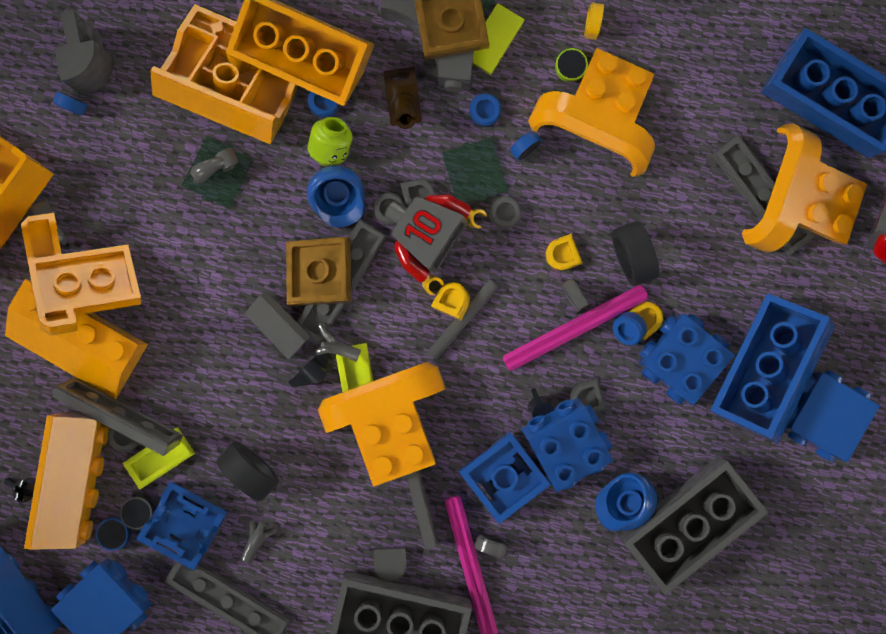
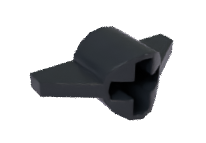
[288,353,329,388]
[528,388,554,418]
[4,478,36,503]

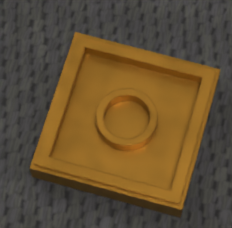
[414,0,490,60]
[286,237,352,306]

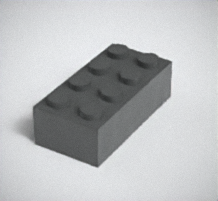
[618,456,769,595]
[330,570,472,634]

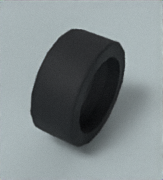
[612,221,660,286]
[216,442,279,501]

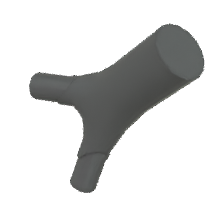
[316,323,361,362]
[240,519,278,564]

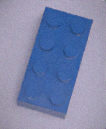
[761,28,886,158]
[710,293,835,444]

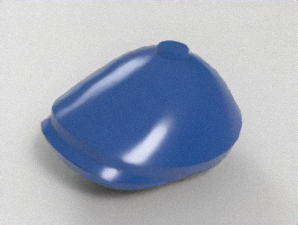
[307,166,365,228]
[595,472,658,531]

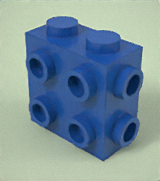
[638,313,735,405]
[785,370,880,463]
[521,398,613,493]
[51,557,152,634]

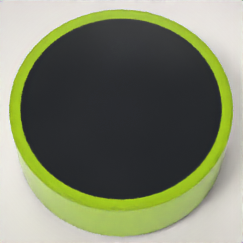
[555,48,588,83]

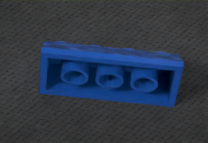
[0,546,62,634]

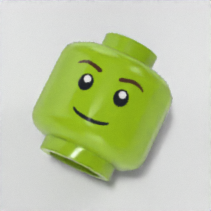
[307,117,353,166]

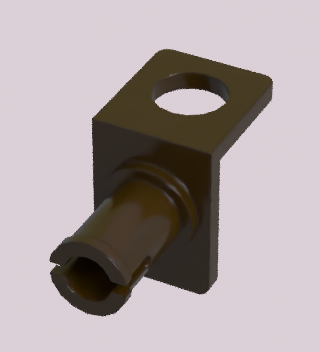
[383,67,422,129]

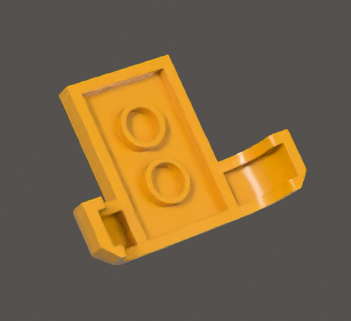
[528,48,655,177]
[742,123,867,252]
[21,213,141,336]
[318,362,446,487]

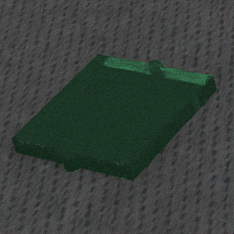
[182,136,254,209]
[442,138,508,204]

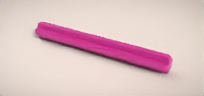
[503,285,649,371]
[445,495,498,634]

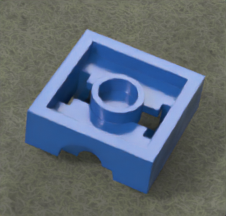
[459,431,551,524]
[136,481,229,571]

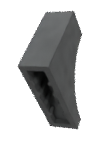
[380,0,474,92]

